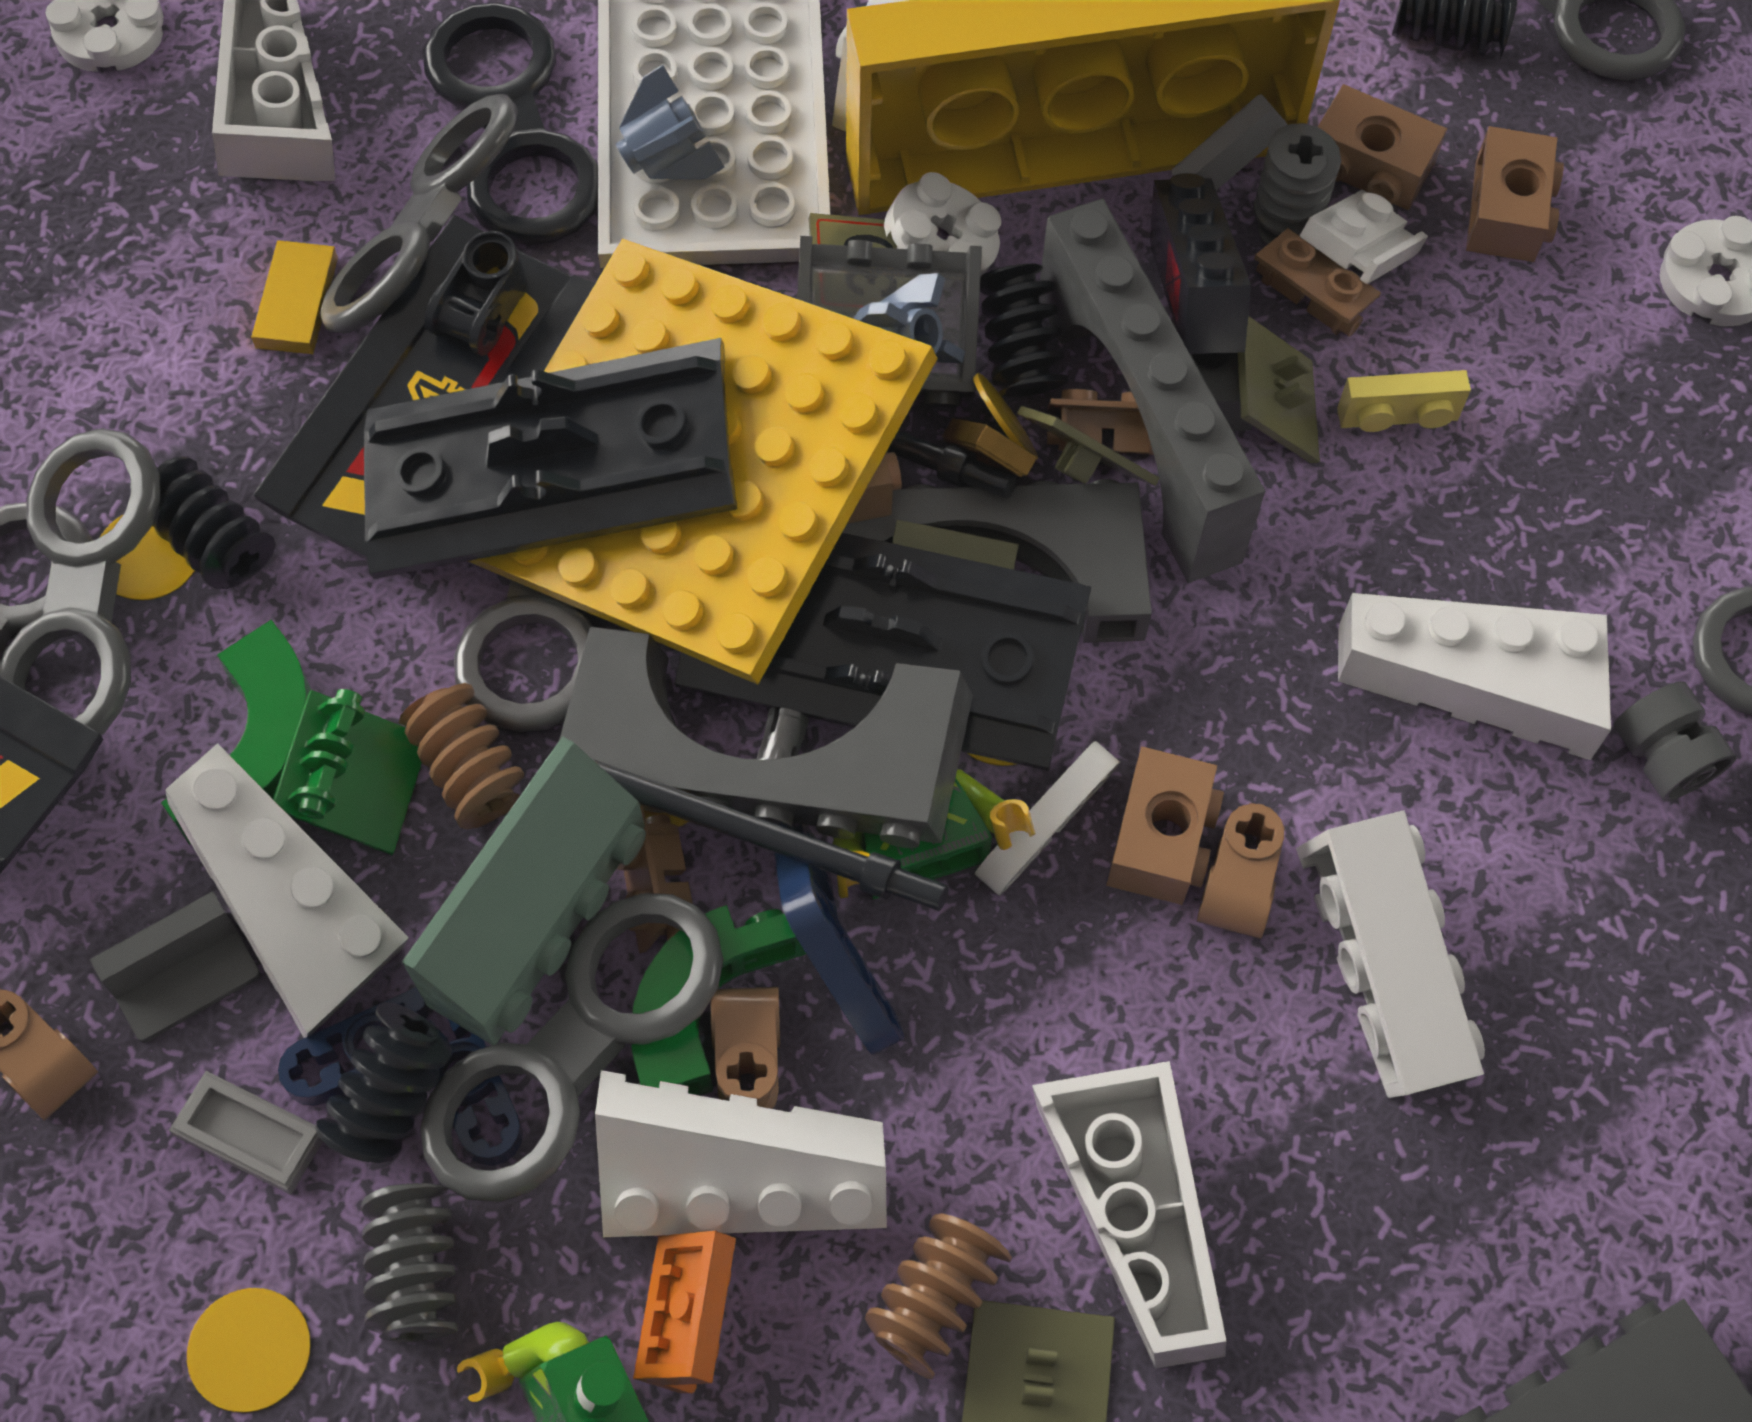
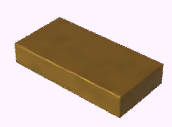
[942,418,1037,477]

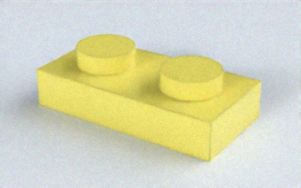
[1337,370,1471,432]

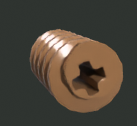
[399,683,524,829]
[865,1213,1012,1379]

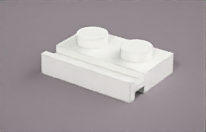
[1300,190,1428,284]

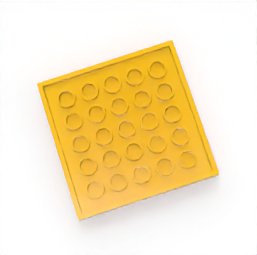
[468,238,938,685]

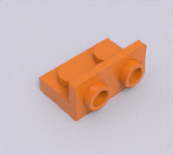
[633,1231,736,1394]

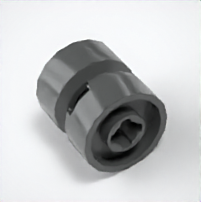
[1613,681,1737,802]

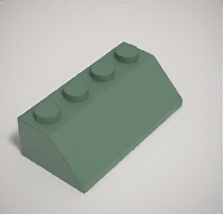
[402,736,646,1045]

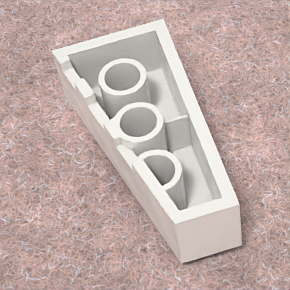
[212,0,335,181]
[1338,593,1611,760]
[165,743,409,1038]
[1296,810,1485,1098]
[1032,1061,1227,1368]
[595,1070,887,1237]

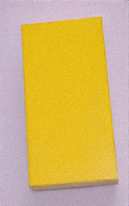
[251,240,338,355]

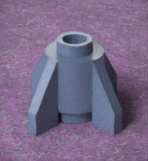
[616,64,725,180]
[854,273,965,363]

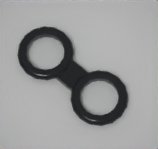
[423,2,598,245]

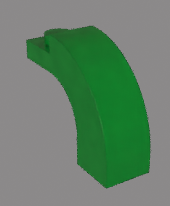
[160,620,312,845]
[631,905,806,1096]

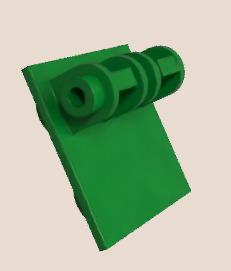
[273,689,422,855]

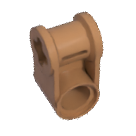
[1196,803,1284,939]
[711,987,780,1109]
[0,989,98,1121]

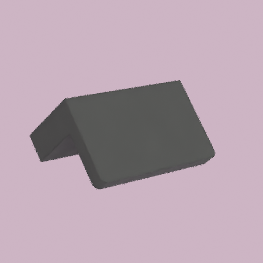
[90,891,261,1043]

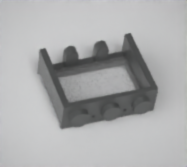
[797,236,982,407]

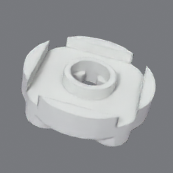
[46,0,164,72]
[884,172,1002,288]
[1660,216,1752,326]

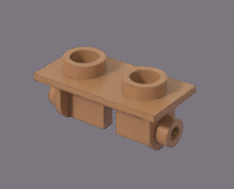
[1254,228,1381,337]
[1047,389,1154,455]
[617,806,693,953]

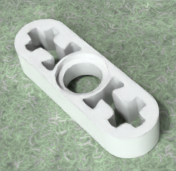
[975,741,1120,896]

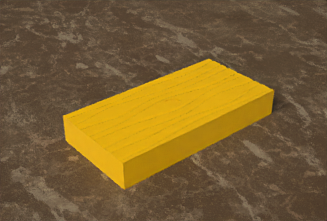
[846,0,1340,215]

